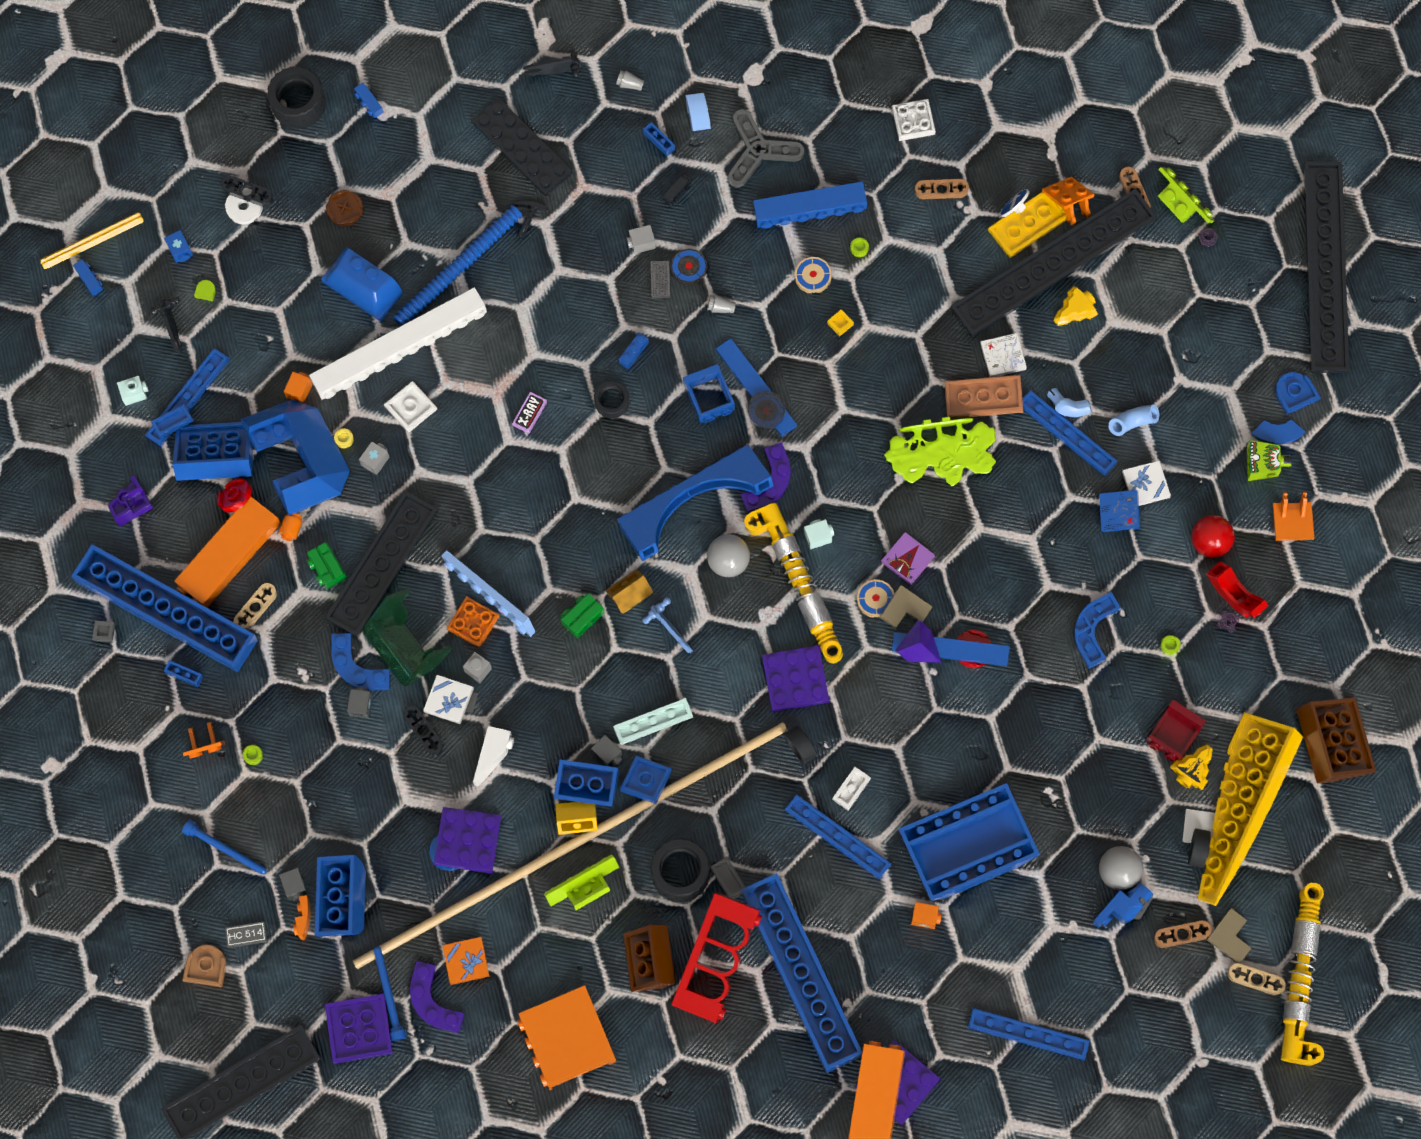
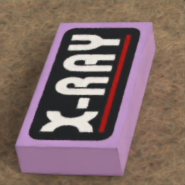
[512,392,547,433]

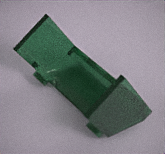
[364,589,452,686]

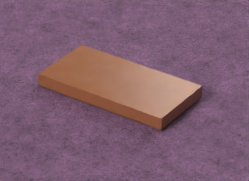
[945,375,1023,419]

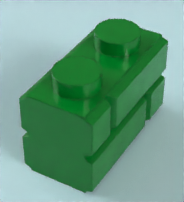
[306,542,347,589]
[560,593,605,639]

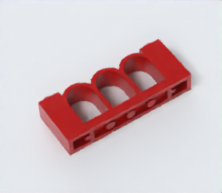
[672,892,762,1023]

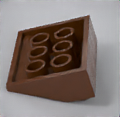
[1296,698,1377,784]

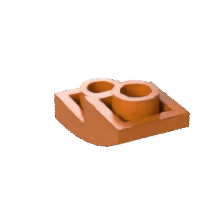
[293,895,311,940]

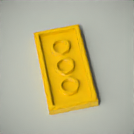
[988,192,1067,258]

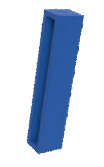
[753,182,867,228]

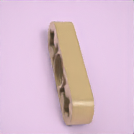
[234,583,277,630]
[1228,963,1286,995]

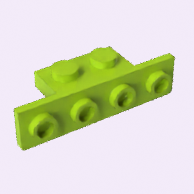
[1158,167,1215,223]
[544,855,619,910]

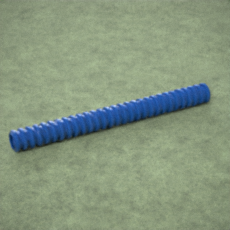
[393,205,522,326]

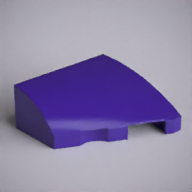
[108,475,153,527]

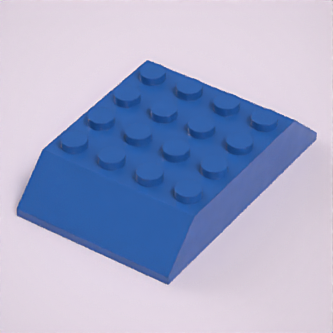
[898,783,1040,901]

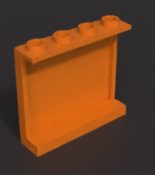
[517,986,616,1090]

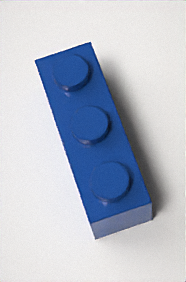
[354,83,384,118]
[643,122,675,156]
[73,259,103,296]
[619,333,649,370]
[164,660,203,688]

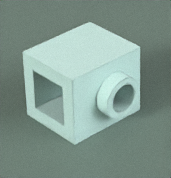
[117,376,148,406]
[804,519,834,549]

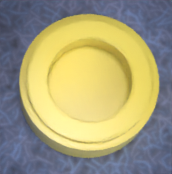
[334,428,354,448]

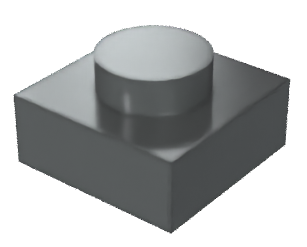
[92,620,115,643]

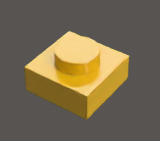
[827,310,854,337]

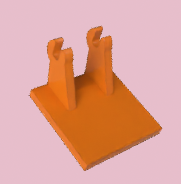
[1042,177,1094,225]
[1273,492,1314,541]
[183,722,225,759]

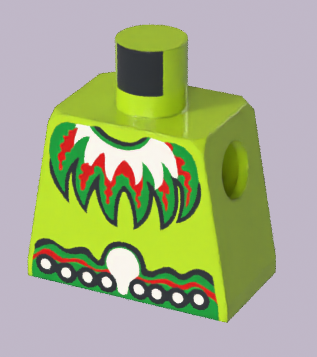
[1247,440,1292,481]

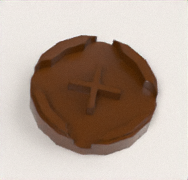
[326,190,364,226]

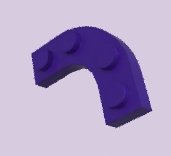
[741,442,791,514]
[410,961,465,1034]

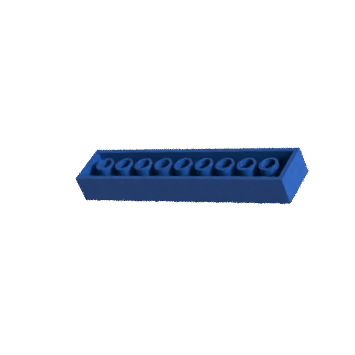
[71,544,258,673]
[741,873,863,1074]

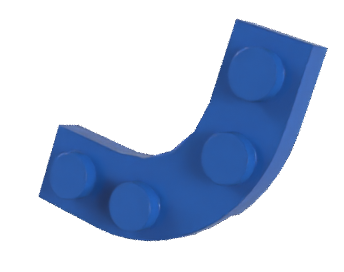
[1074,592,1121,669]
[332,633,390,690]

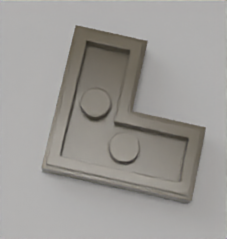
[879,585,932,628]
[1207,908,1251,963]

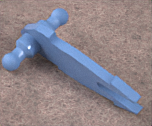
[642,598,693,653]

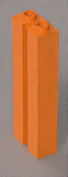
[174,497,281,608]
[849,1041,905,1139]

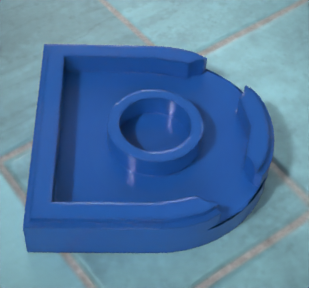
[1275,372,1321,415]

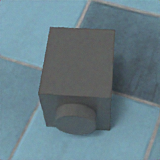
[347,687,372,719]
[591,735,622,767]
[279,868,308,901]

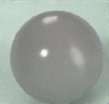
[707,534,750,577]
[1099,846,1144,891]

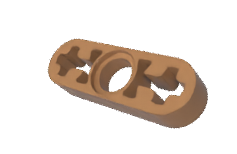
[1119,167,1151,208]
[915,179,969,199]
[1154,921,1212,948]

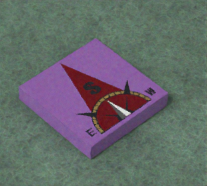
[881,532,935,585]

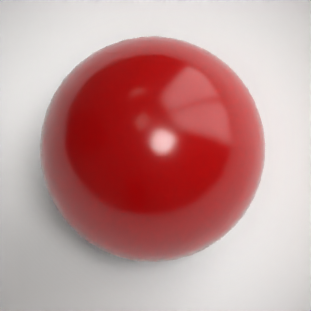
[1191,515,1235,558]

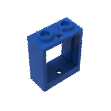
[683,364,735,423]

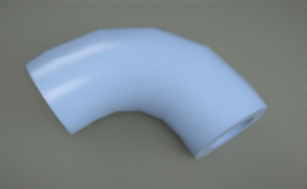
[1109,404,1159,436]

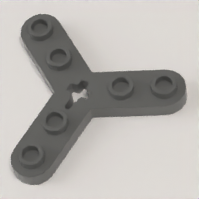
[729,109,804,188]

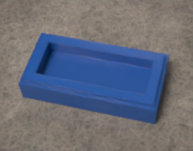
[151,404,193,439]

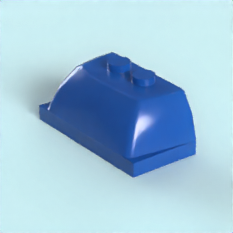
[321,248,403,322]
[315,855,366,937]

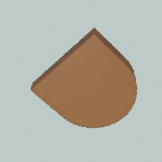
[182,944,227,987]

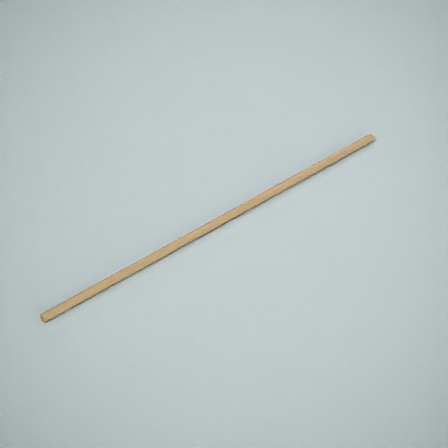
[353,722,788,969]

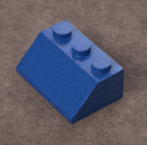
[554,760,619,807]

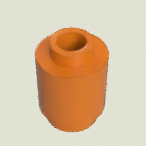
[278,513,303,542]

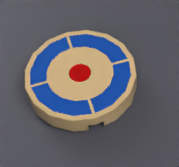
[795,257,832,294]
[857,579,894,618]

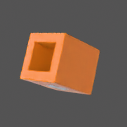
[284,372,313,403]
[911,902,942,929]

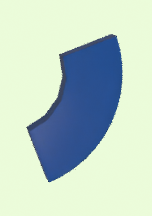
[1251,419,1305,444]

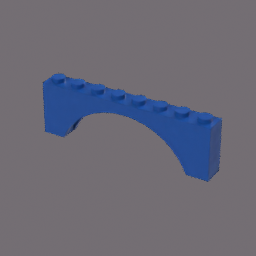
[617,445,773,561]

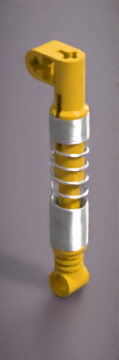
[744,503,843,664]
[1281,883,1324,1066]

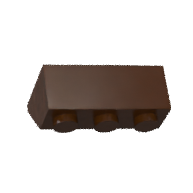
[623,925,675,992]

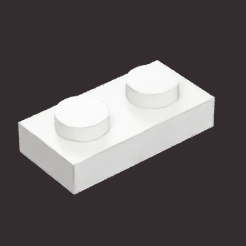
[832,767,871,811]

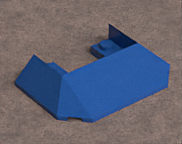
[241,399,350,515]

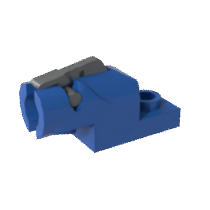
[1093,883,1153,928]

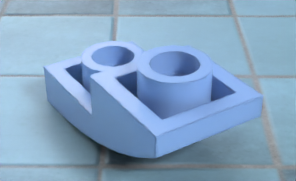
[685,93,711,131]

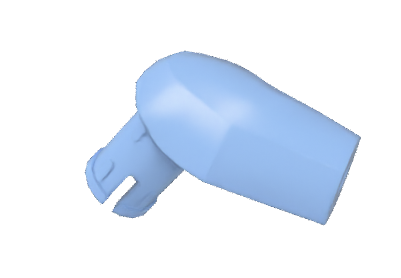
[1047,388,1092,417]

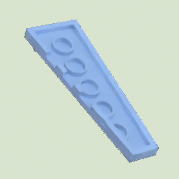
[442,550,536,637]

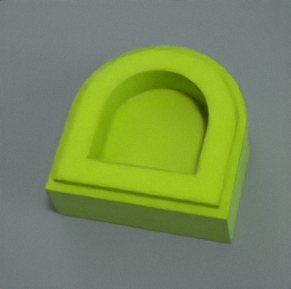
[194,280,216,301]

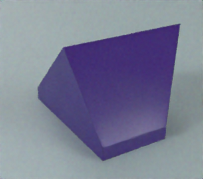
[895,620,942,663]

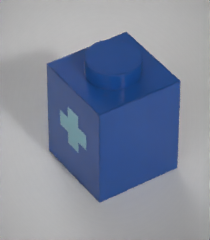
[164,230,193,263]

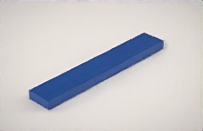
[716,339,797,437]
[145,348,230,447]
[1022,390,1117,476]
[892,632,1010,666]
[785,794,892,880]
[968,1008,1090,1060]

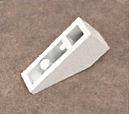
[473,726,514,787]

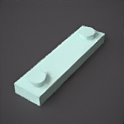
[613,698,693,745]

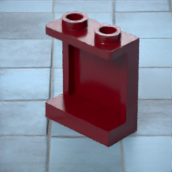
[1146,700,1206,762]

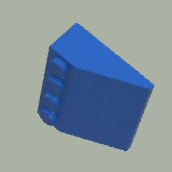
[172,422,253,481]

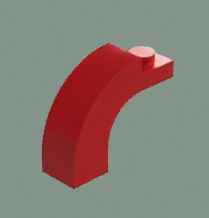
[1206,562,1268,618]

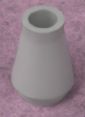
[616,70,644,91]
[707,294,736,313]

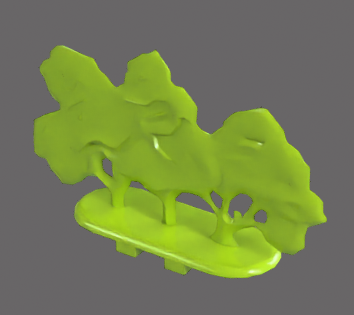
[884,417,996,487]

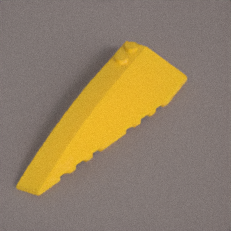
[1198,712,1303,906]

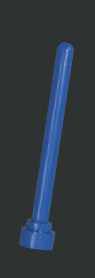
[182,819,267,874]
[373,946,407,1041]

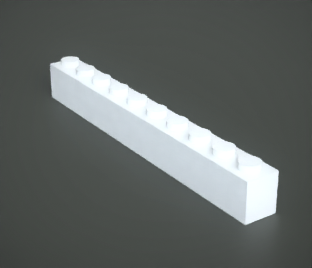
[309,287,487,400]

